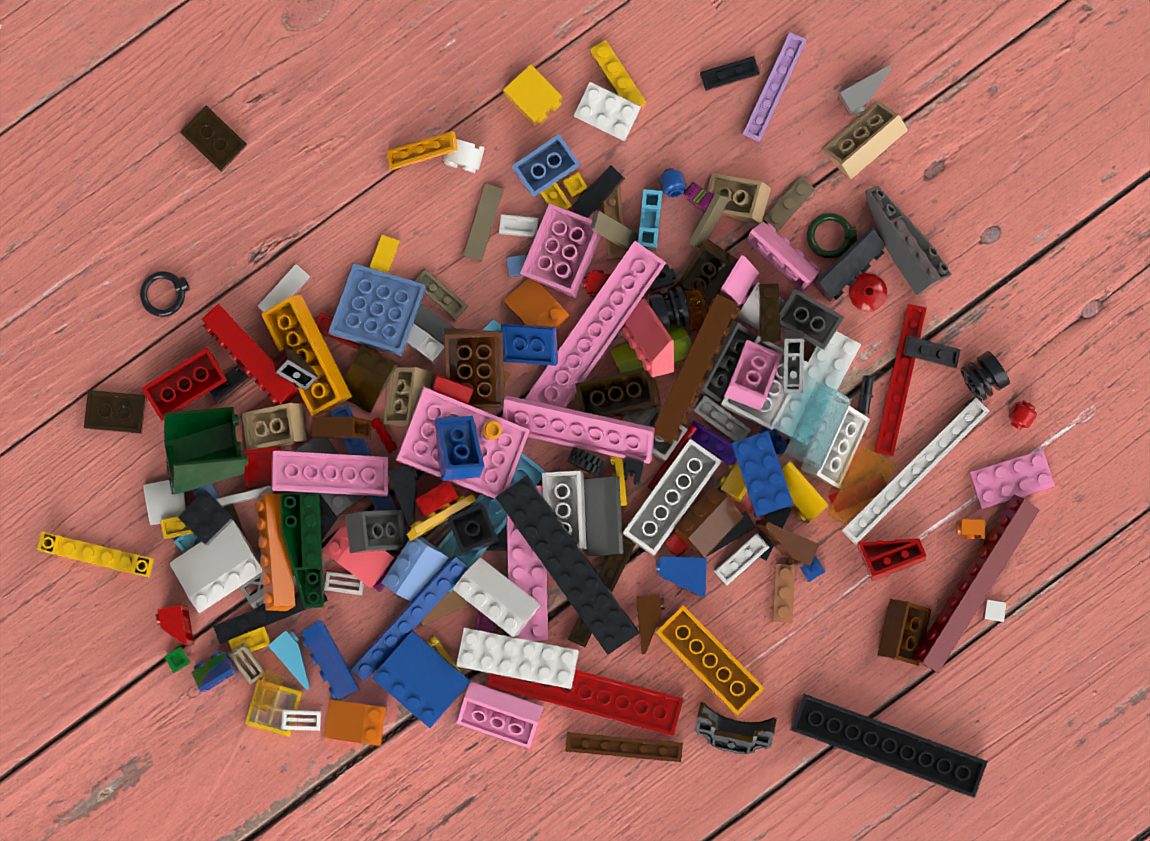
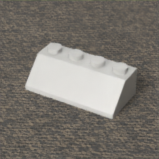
[800,400,870,488]
[542,471,587,549]
[453,558,541,637]

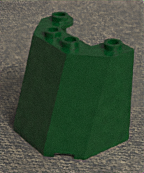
[164,407,248,494]

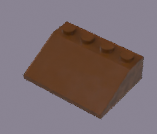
[444,329,504,408]

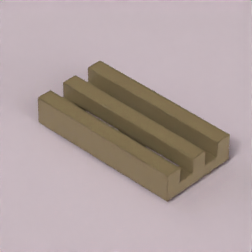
[228,642,266,684]

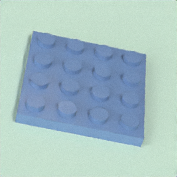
[329,263,426,356]

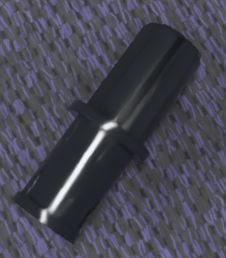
[857,375,874,414]

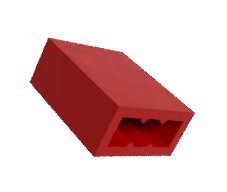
[415,480,459,517]

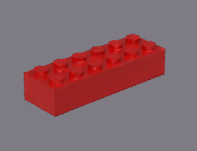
[202,303,299,406]

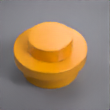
[482,420,502,440]

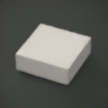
[984,600,1006,622]

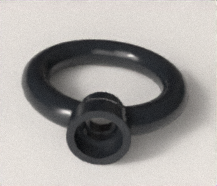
[140,271,190,317]

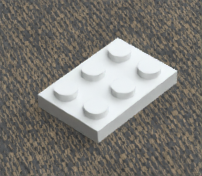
[574,82,642,141]

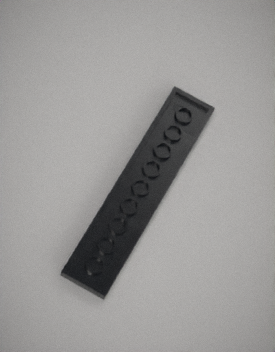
[495,474,640,655]

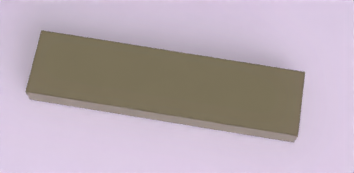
[463,183,503,262]

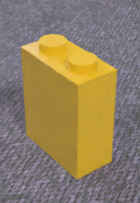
[503,64,562,126]

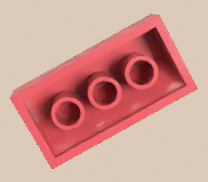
[622,299,674,377]

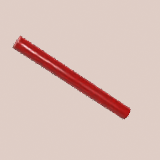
[647,424,698,491]

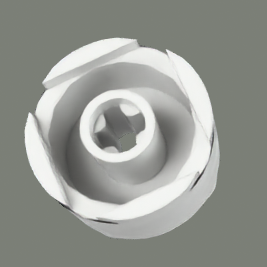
[442,139,485,173]

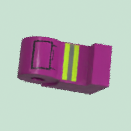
[683,182,714,213]

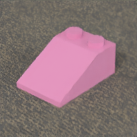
[719,255,760,306]
[725,340,783,411]

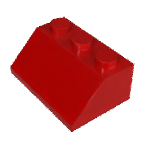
[155,605,195,646]

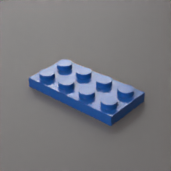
[731,431,793,517]

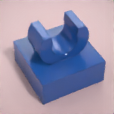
[799,555,825,582]

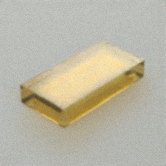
[250,670,284,713]

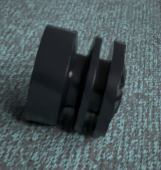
[648,286,690,330]
[960,351,1010,402]

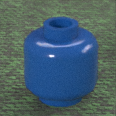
[659,168,686,198]

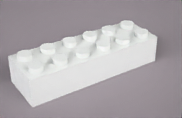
[773,331,861,447]
[623,439,722,556]
[457,628,579,689]

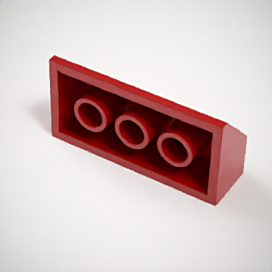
[141,348,228,421]

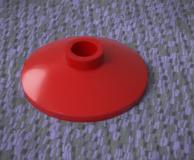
[849,274,887,312]

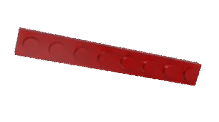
[874,304,927,457]

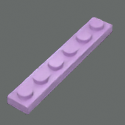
[743,32,807,143]

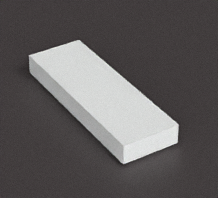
[258,264,310,312]
[217,486,274,507]
[714,533,770,586]

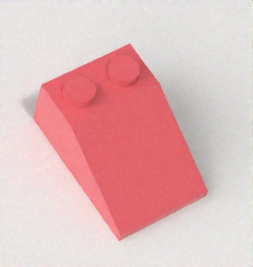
[322,520,395,589]

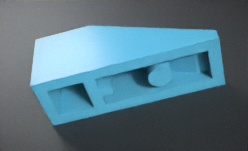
[268,630,311,690]

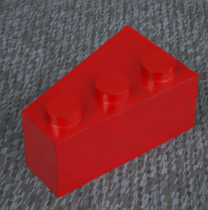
[857,538,927,581]

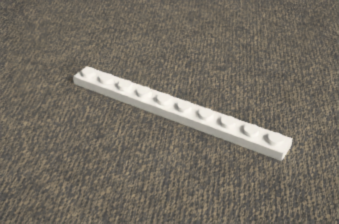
[842,398,989,545]

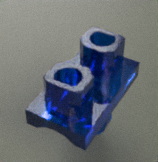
[758,427,788,455]

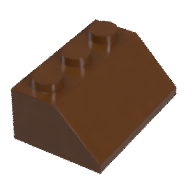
[674,486,743,558]
[877,599,931,666]

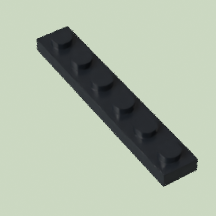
[213,589,328,644]

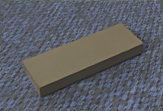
[689,193,730,248]
[590,211,639,251]
[414,269,468,321]

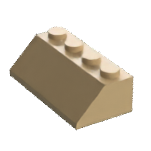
[822,100,908,179]

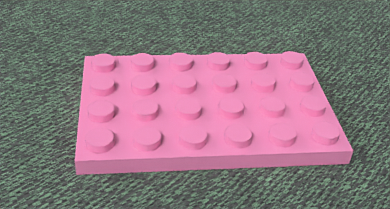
[396,387,530,500]

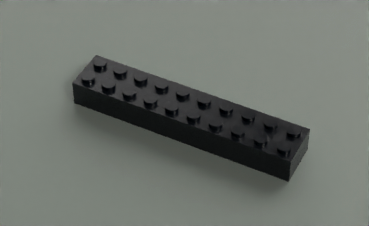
[790,694,988,798]

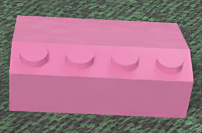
[520,204,601,298]
[747,222,820,292]

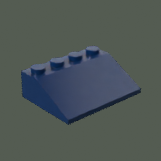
[371,631,471,728]

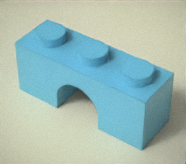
[638,189,662,251]

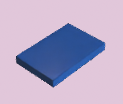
[501,323,558,366]

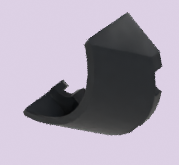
[695,702,777,754]

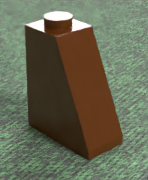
[311,417,372,440]

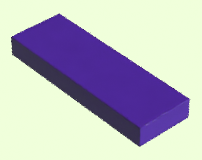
[691,421,736,466]

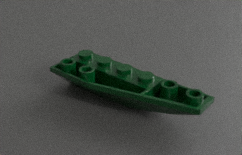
[280,492,324,609]

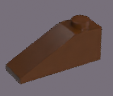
[636,594,665,655]

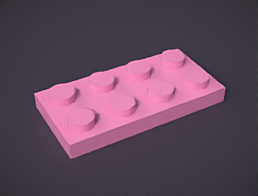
[969,450,1055,509]

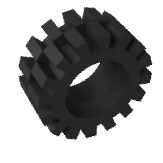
[567,447,605,476]

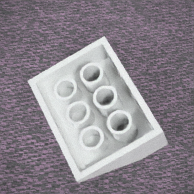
[721,336,809,431]
[169,520,262,613]

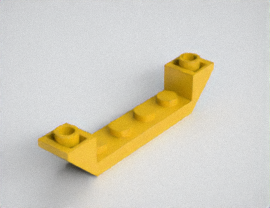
[37,531,154,578]

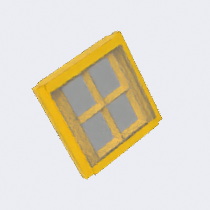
[245,679,303,737]

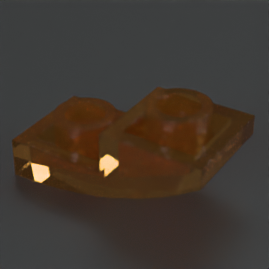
[683,287,709,330]

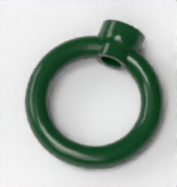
[807,213,857,258]

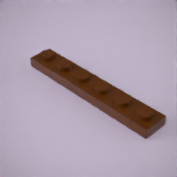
[565,732,683,762]

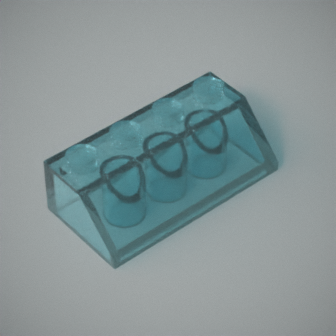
[785,382,852,470]

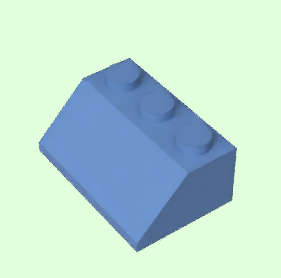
[512,134,581,198]
[382,536,450,601]

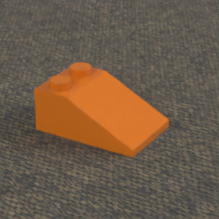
[503,278,569,330]
[324,699,387,746]

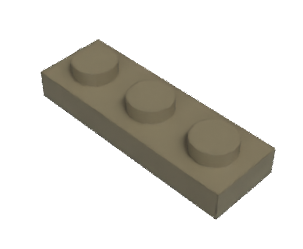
[763,177,815,232]

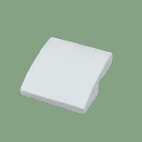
[143,480,187,525]

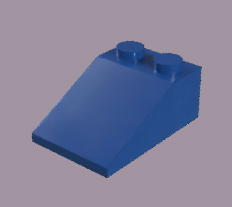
[435,416,485,481]

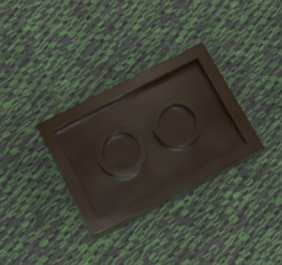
[180,105,248,172]
[84,390,146,434]

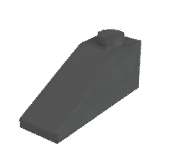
[783,330,804,393]

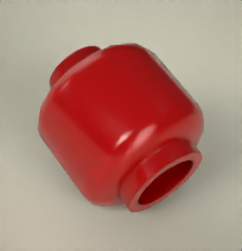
[1008,400,1037,430]

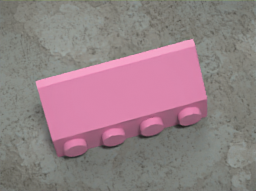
[457,682,544,749]

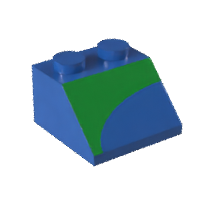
[191,651,238,692]

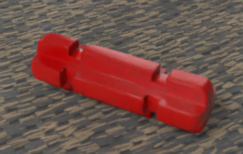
[372,417,397,453]

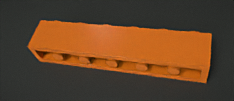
[255,493,295,611]

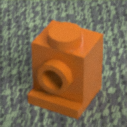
[956,519,985,540]

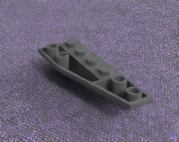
[865,186,952,295]

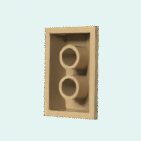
[383,367,432,427]

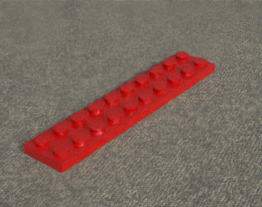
[487,669,683,736]

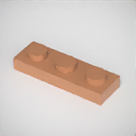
[773,564,795,623]

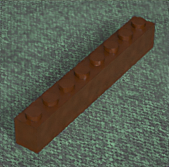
[654,294,740,445]

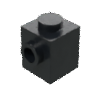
[650,264,676,292]

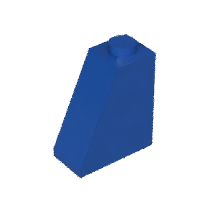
[656,556,707,597]

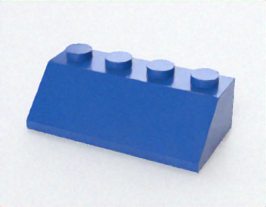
[301,620,360,700]

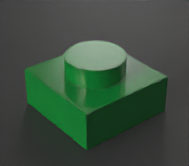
[164,646,191,673]

